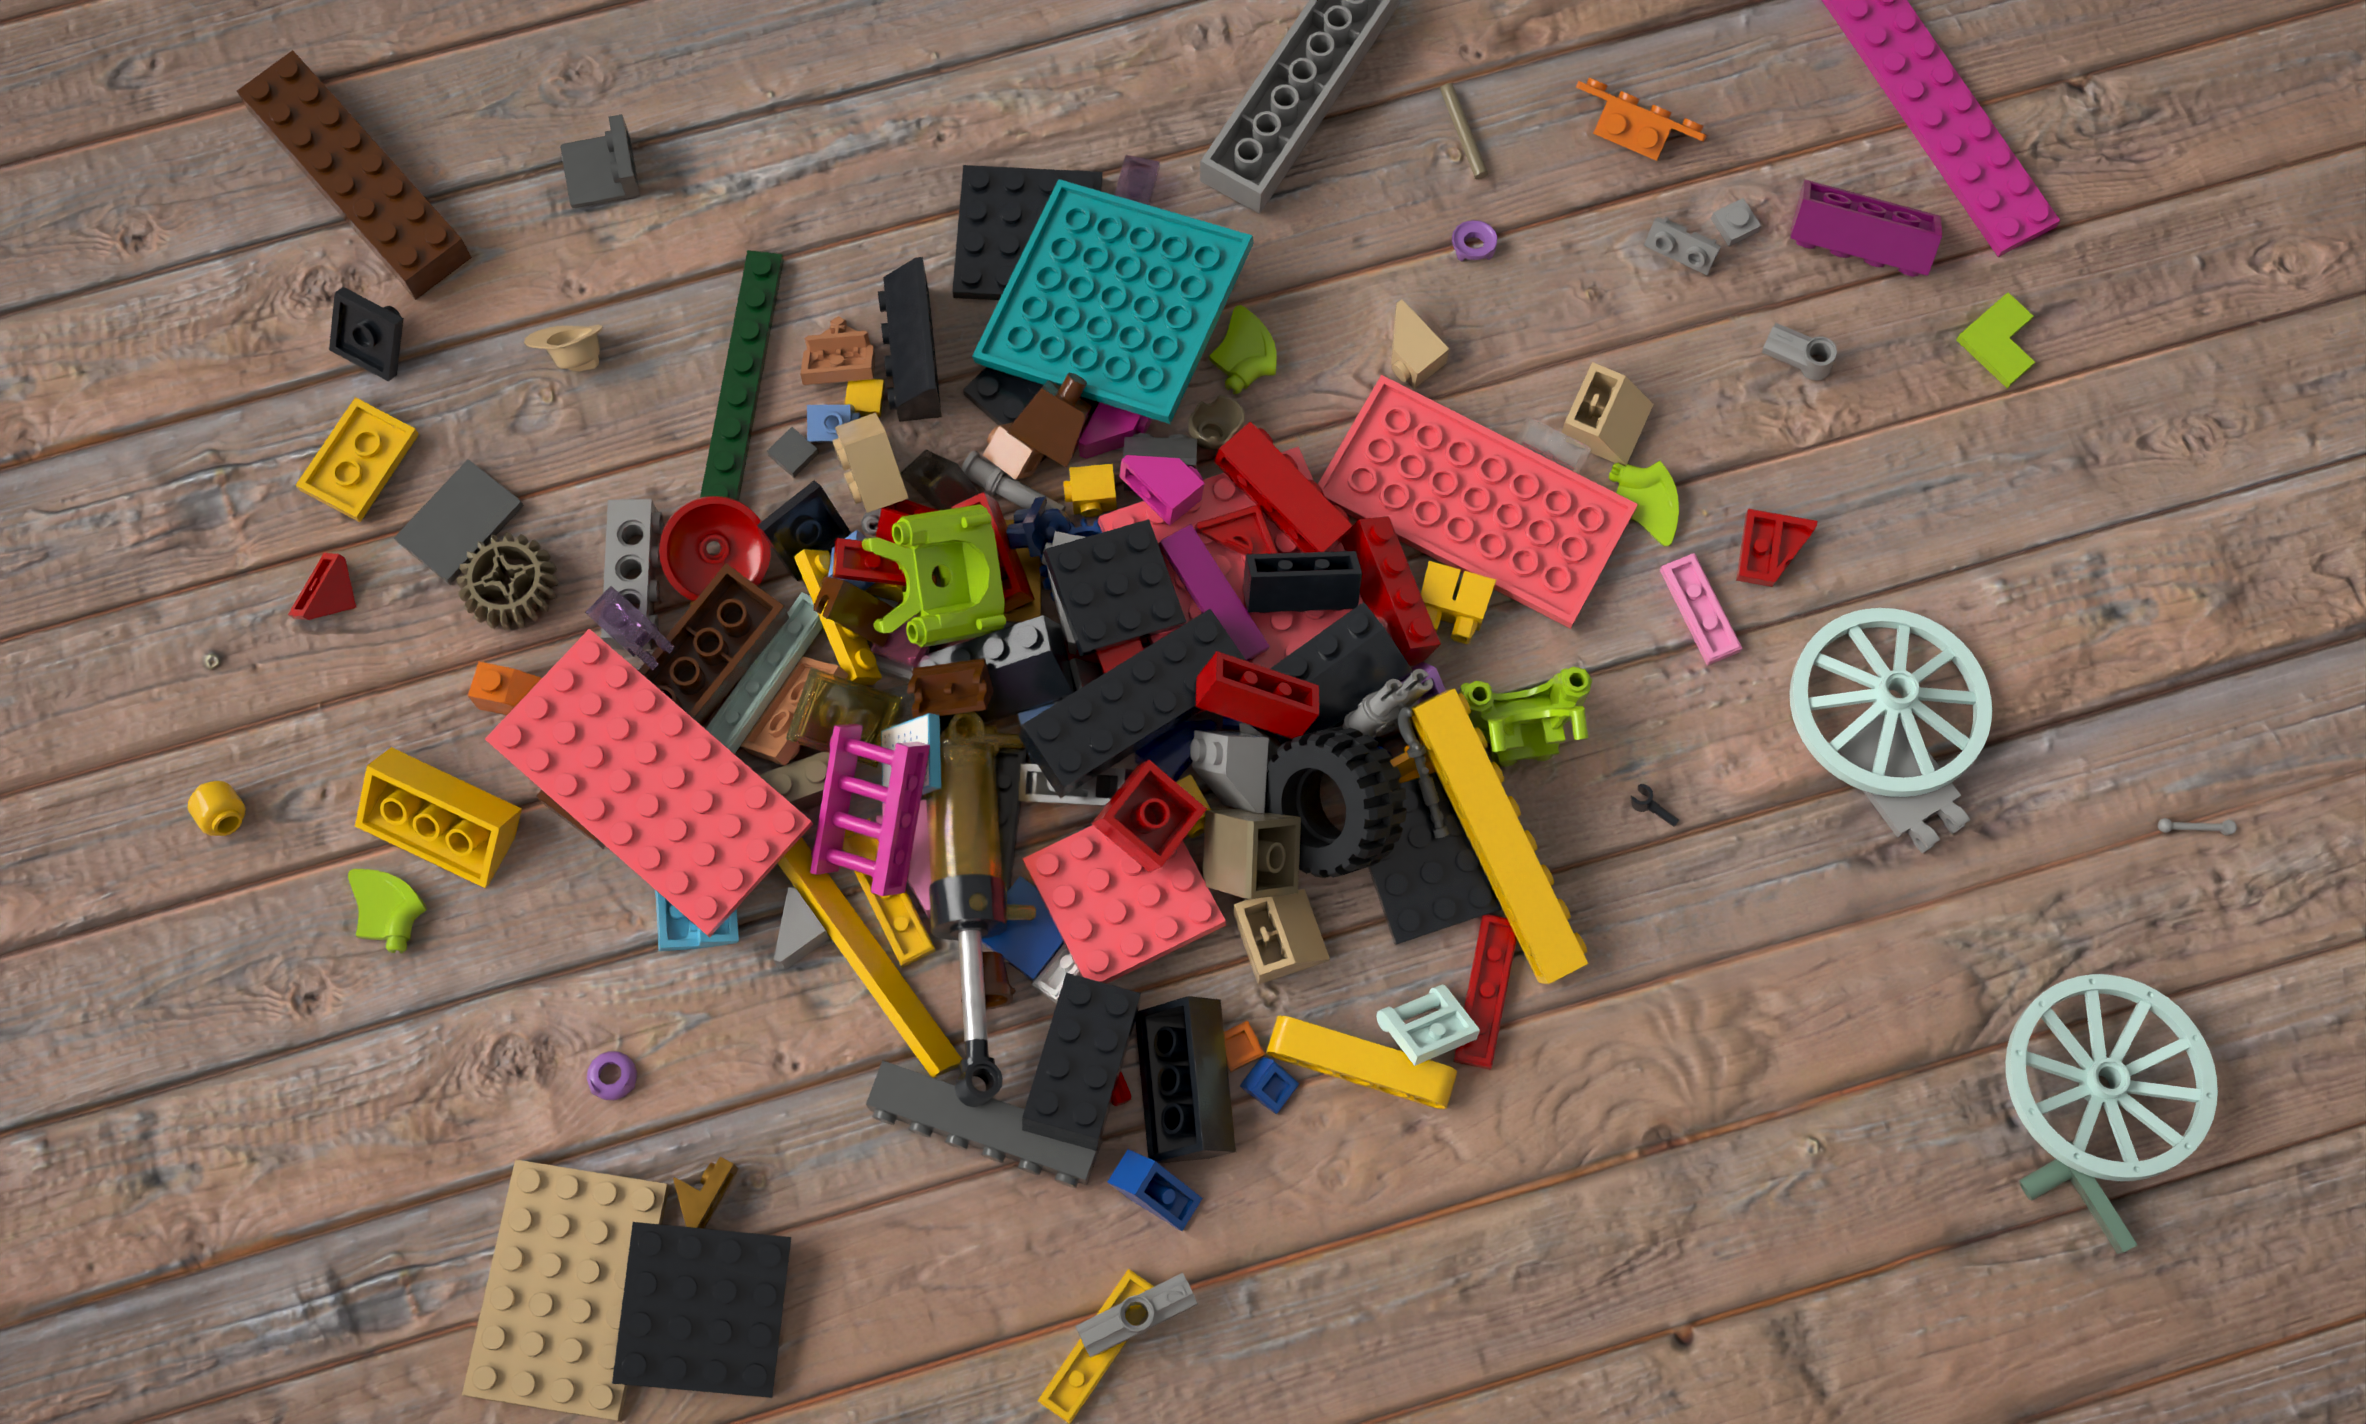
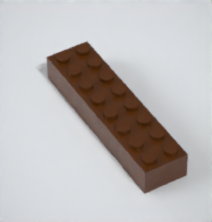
[237,50,472,300]
[536,563,789,849]

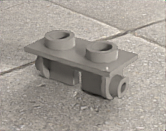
[1644,217,1722,275]

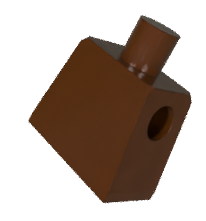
[1007,372,1092,467]

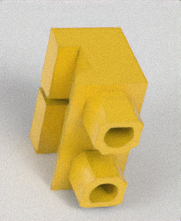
[1421,561,1496,645]

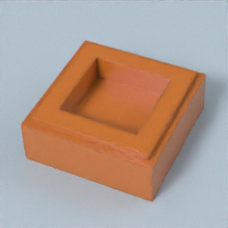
[1224,1020,1265,1073]

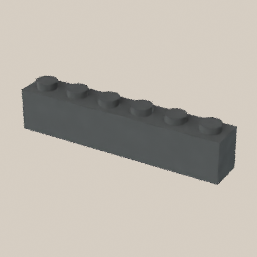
[866,1060,1102,1188]

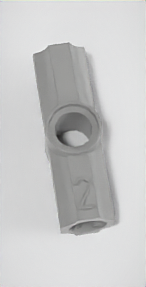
[1075,1273,1198,1358]

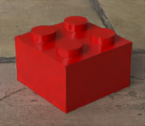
[1091,760,1207,872]

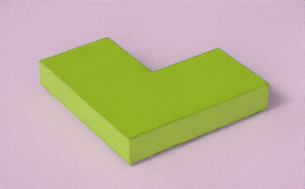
[1956,292,2035,389]

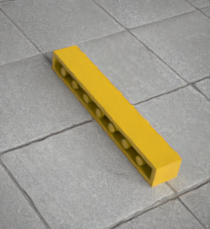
[1410,688,1588,984]

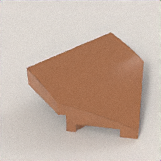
[800,316,875,385]

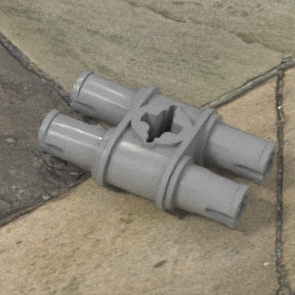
[1342,669,1433,740]

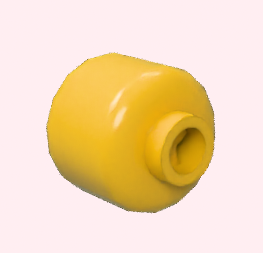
[187,781,246,836]

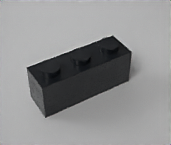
[1243,551,1362,613]

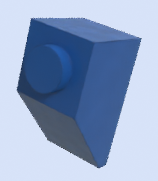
[1107,1149,1203,1231]

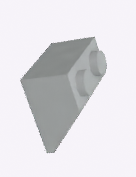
[1190,730,1269,813]

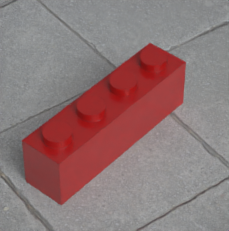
[1214,421,1353,553]
[1342,516,1441,666]

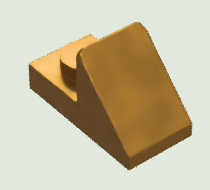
[673,1156,739,1229]

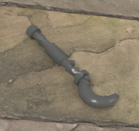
[1398,707,1450,838]

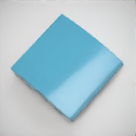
[655,890,739,951]

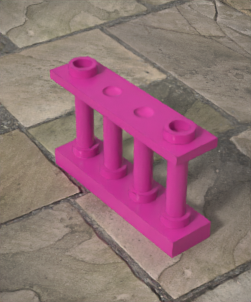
[810,724,930,896]

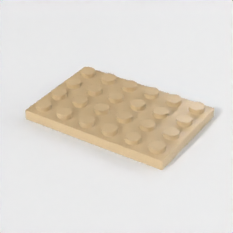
[462,1159,670,1422]

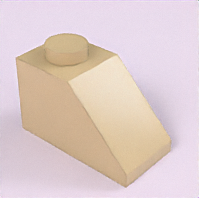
[1391,299,1449,389]

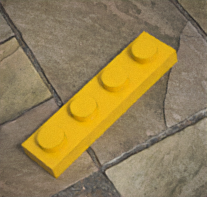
[794,549,882,685]

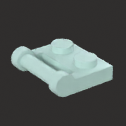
[1376,984,1480,1066]

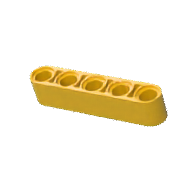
[1266,1016,1457,1109]

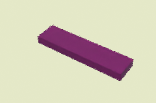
[1159,524,1270,661]

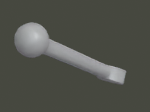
[2158,818,2237,836]

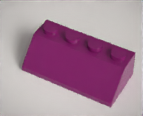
[1790,179,1942,277]

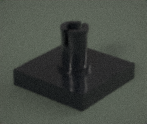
[329,287,404,381]
[757,480,852,581]

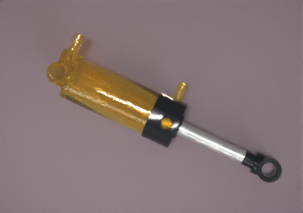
[926,712,1036,1107]

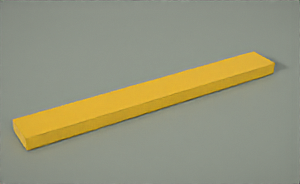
[778,837,963,1078]

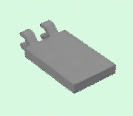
[1838,714,1970,854]

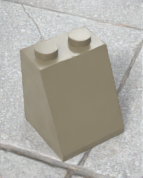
[1202,808,1301,899]

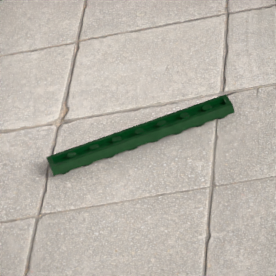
[700,250,784,501]

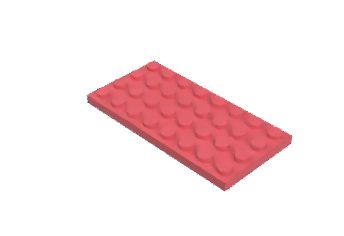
[1318,375,1638,629]
[485,629,813,938]

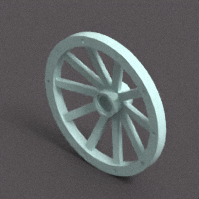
[1790,608,1992,797]
[2005,974,2218,1181]

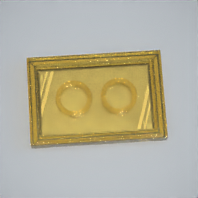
[786,667,902,768]

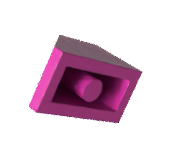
[1078,402,1152,459]
[1119,455,1205,526]

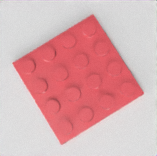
[1023,825,1226,984]

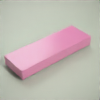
[1660,553,1742,666]

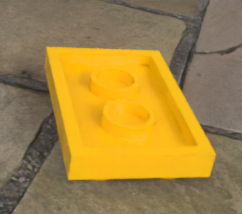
[296,397,419,522]

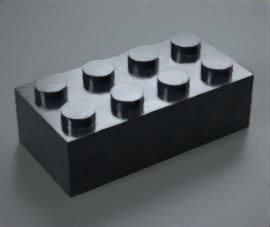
[1022,973,1141,1151]

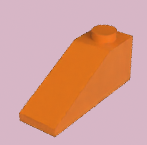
[468,661,542,715]

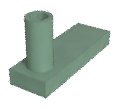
[2019,1142,2137,1254]

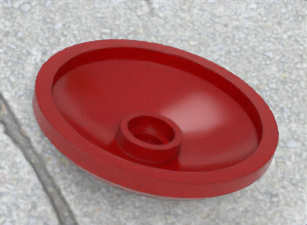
[659,496,771,601]

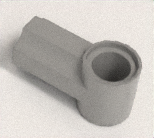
[1762,323,1837,381]

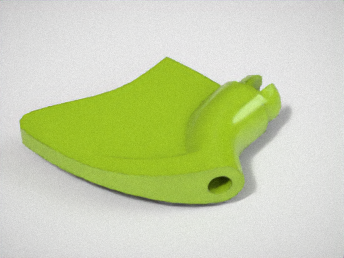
[1209,305,1277,394]
[1609,460,1679,547]
[348,869,427,953]

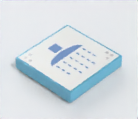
[881,713,941,803]

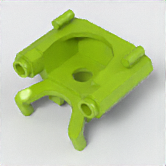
[862,504,1006,647]
[1458,666,1592,767]

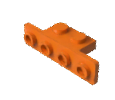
[1576,77,1708,161]

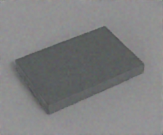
[394,459,524,585]

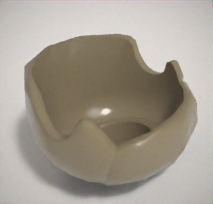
[1188,395,1245,451]

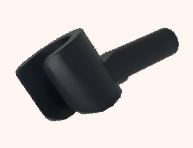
[1631,784,1679,827]

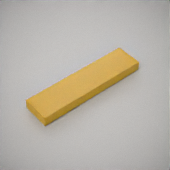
[842,818,936,968]
[1037,1269,1154,1424]

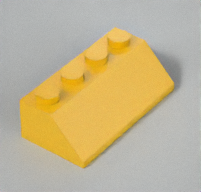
[355,747,522,888]

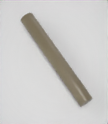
[1440,83,1488,179]

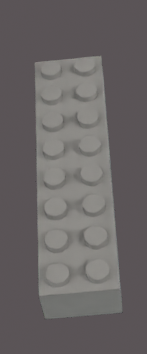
[1200,0,1401,214]

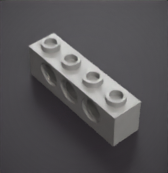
[601,499,663,650]

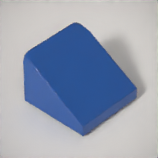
[1240,1057,1299,1114]

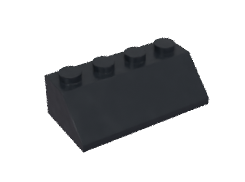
[878,257,942,422]
[1270,602,1413,745]
[910,615,1075,738]
[1135,996,1236,1164]

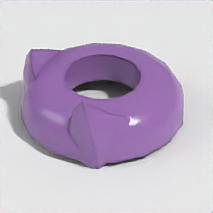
[1452,220,1497,261]
[587,1051,637,1101]

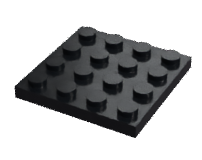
[952,165,1103,300]
[1368,754,1502,945]
[612,1222,791,1398]

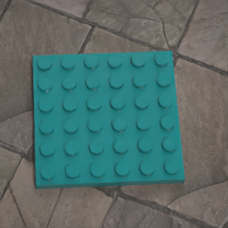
[972,179,1254,424]

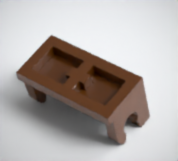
[814,576,895,647]
[907,658,994,719]

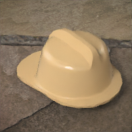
[524,325,603,371]

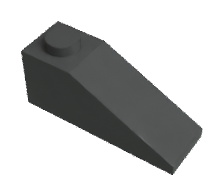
[1018,764,1133,806]

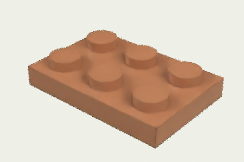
[740,656,849,766]

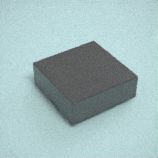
[767,427,819,478]

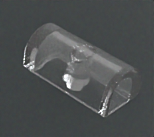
[1515,417,1592,475]

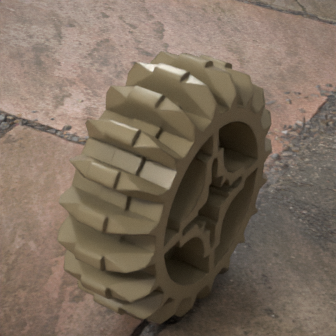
[457,532,558,631]

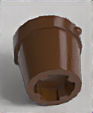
[961,952,1016,1010]

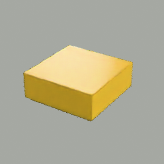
[844,379,885,417]

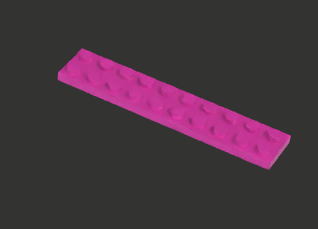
[1822,0,2060,257]

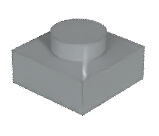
[1711,198,1761,246]

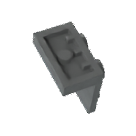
[560,114,641,208]

